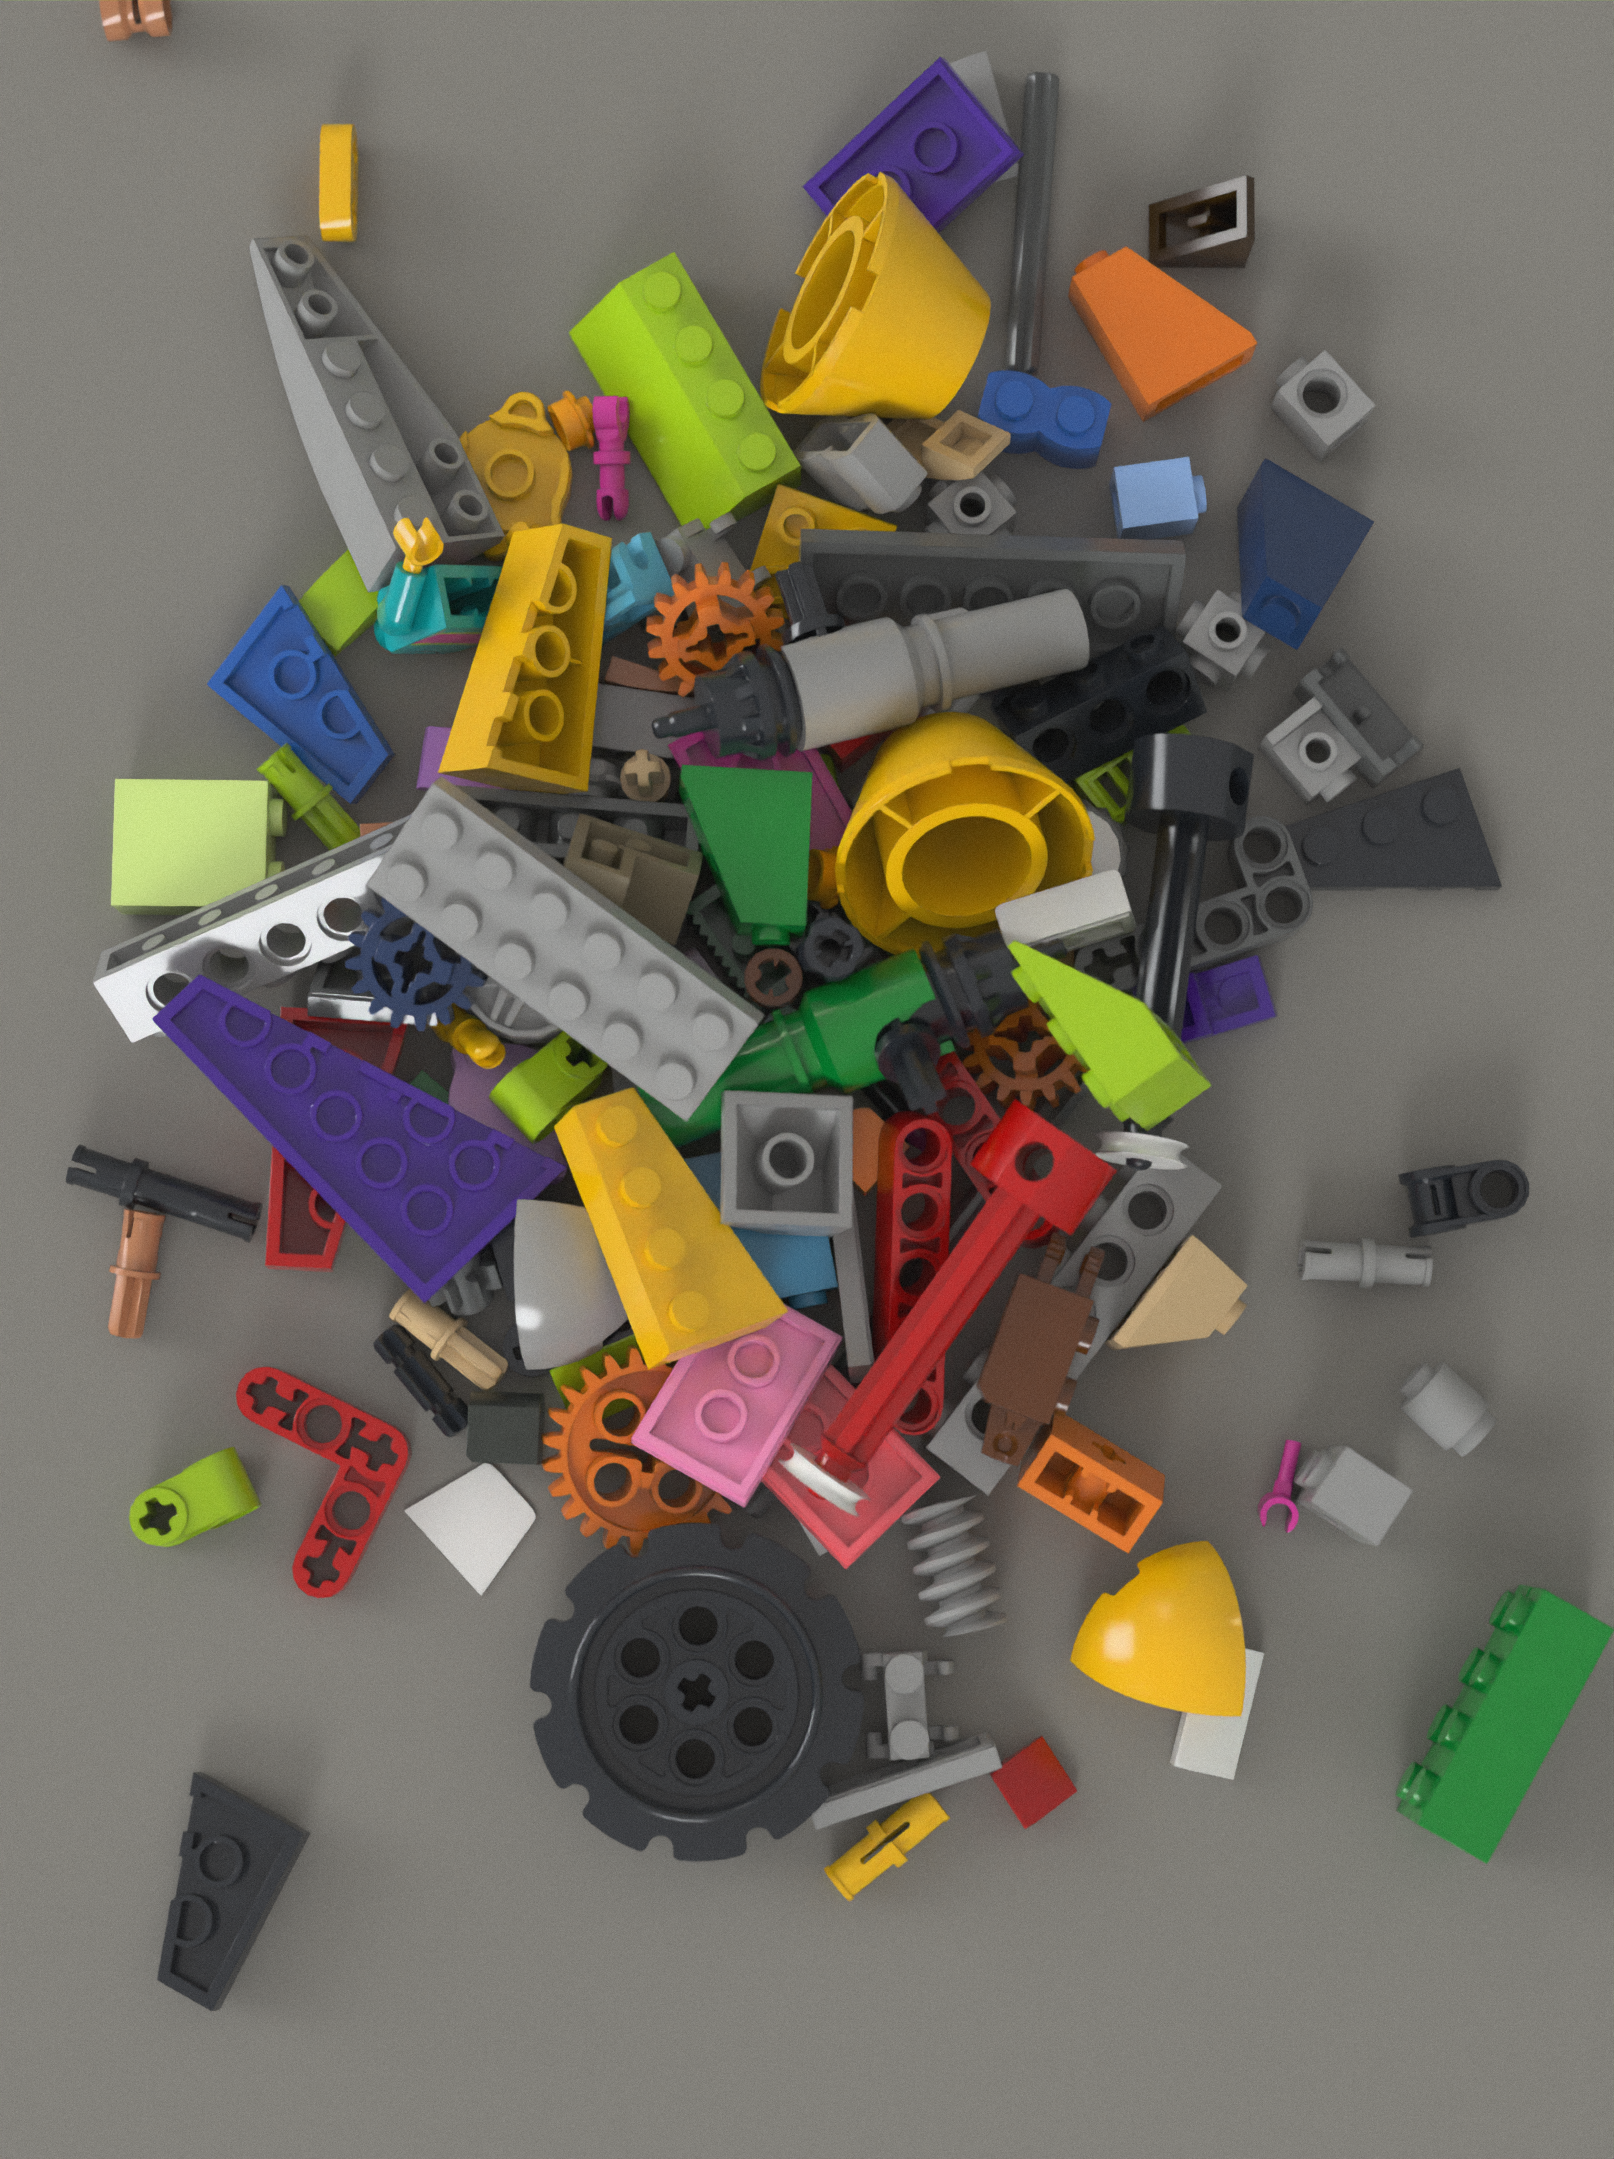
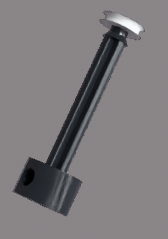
[1092,733,1254,1171]

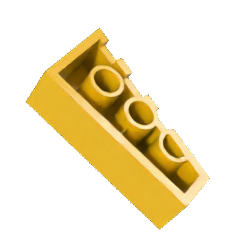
[438,523,612,794]
[554,1087,789,1370]

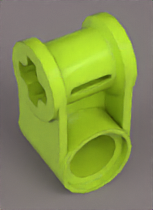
[489,1031,609,1145]
[129,1447,262,1547]

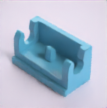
[602,532,674,646]

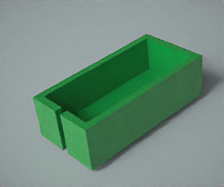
[1395,1584,1614,1864]

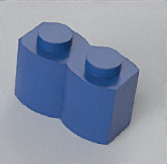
[977,370,1112,469]

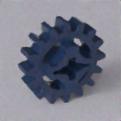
[345,897,488,1031]

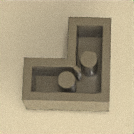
[563,813,703,945]

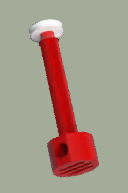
[779,1099,1117,1517]

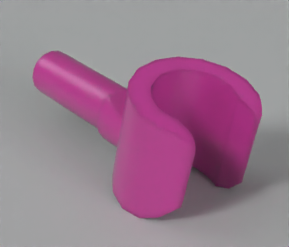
[1257,1440,1302,1533]

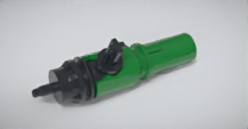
[637,928,1067,1148]

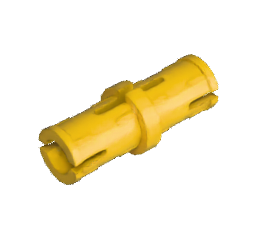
[824,1792,950,1901]

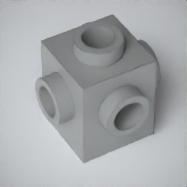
[925,471,1017,535]
[1176,589,1271,692]

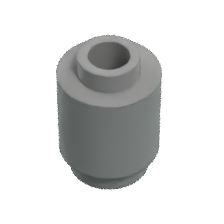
[1399,1361,1497,1457]

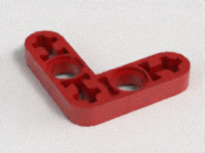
[236,1366,412,1598]

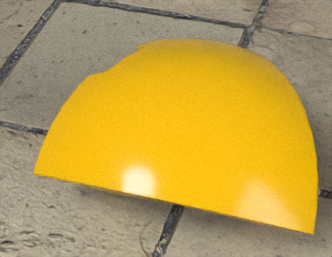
[1070,1541,1246,1717]

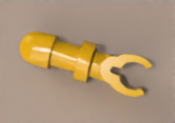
[430,1002,506,1069]

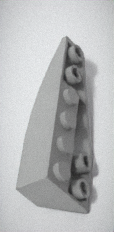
[249,235,505,592]

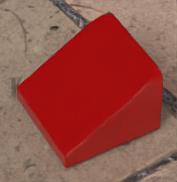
[989,1735,1077,1830]

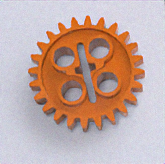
[541,1345,732,1556]

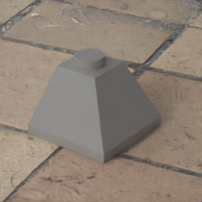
[720,1091,853,1237]

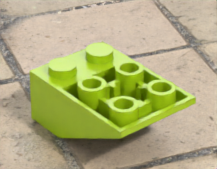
[1008,940,1212,1131]

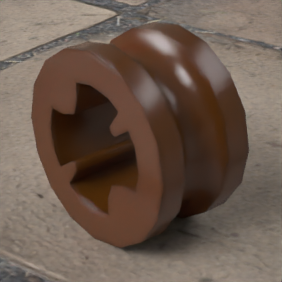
[744,949,802,1010]

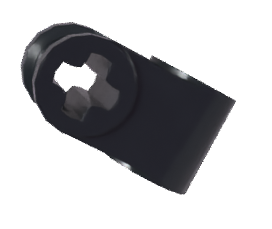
[1398,1160,1529,1238]

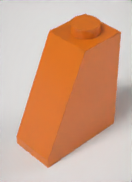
[1068,246,1257,422]

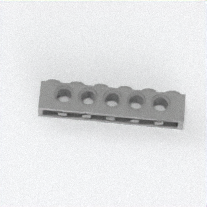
[93,814,413,1043]
[924,1154,1223,1495]

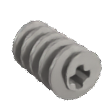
[901,1494,1008,1637]

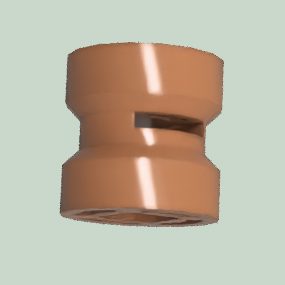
[99,0,173,42]

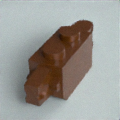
[976,1232,1105,1466]

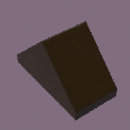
[1149,175,1255,268]

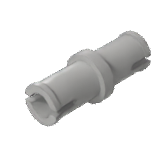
[1297,1237,1433,1289]

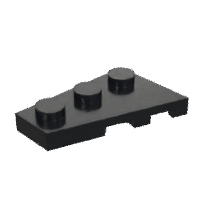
[1285,768,1502,891]
[157,1772,311,2011]

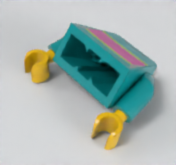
[374,517,540,654]

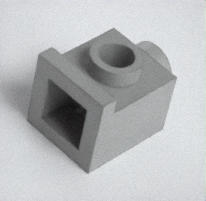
[1258,696,1361,805]

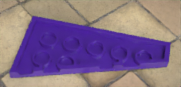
[152,974,567,1304]

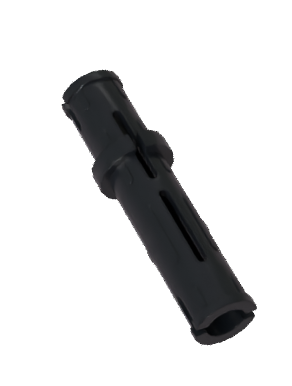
[66,1144,263,1243]

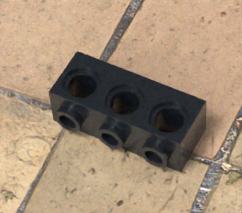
[993,625,1207,783]

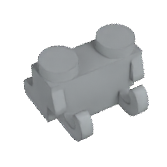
[656,512,772,634]
[860,1650,960,1760]

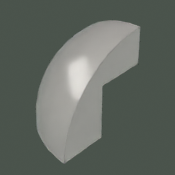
[514,1199,628,1370]

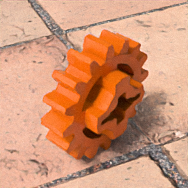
[646,562,785,697]
[962,995,1090,1111]

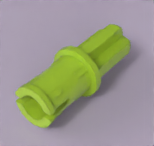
[256,742,360,851]

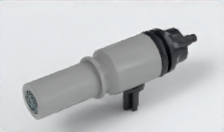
[652,561,1089,761]

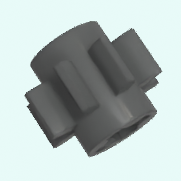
[429,1244,503,1316]

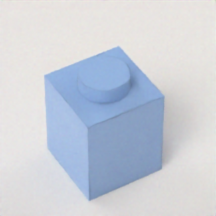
[1109,457,1207,540]

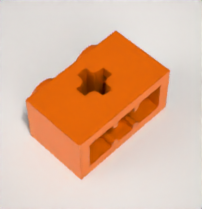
[1017,1413,1165,1553]

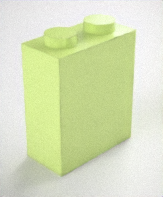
[111,779,287,915]

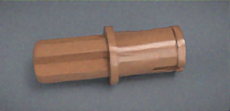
[108,1209,166,1339]

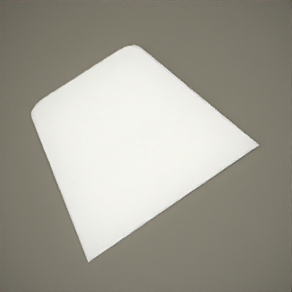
[404,1463,536,1596]

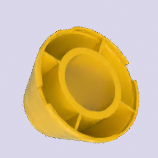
[760,172,991,420]
[835,712,1096,959]

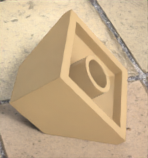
[1104,1235,1248,1351]

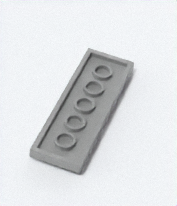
[366,776,765,1122]

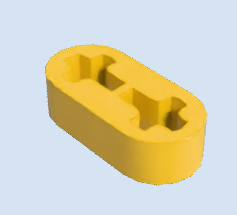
[319,124,358,242]

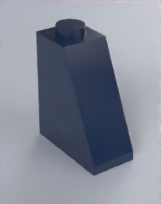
[1237,458,1374,650]

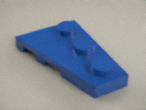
[206,585,395,804]

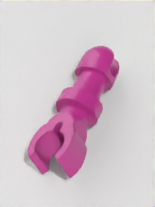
[593,396,631,521]

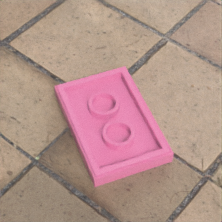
[631,1304,843,1508]

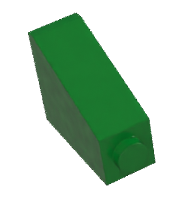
[679,765,812,947]

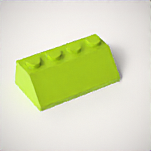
[569,252,801,530]

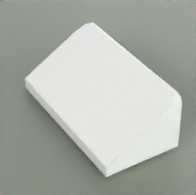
[995,869,1137,954]
[1170,1648,1264,1780]

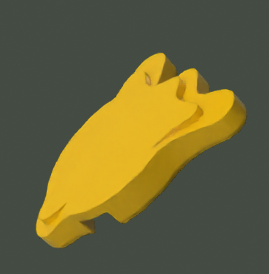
[459,392,573,562]

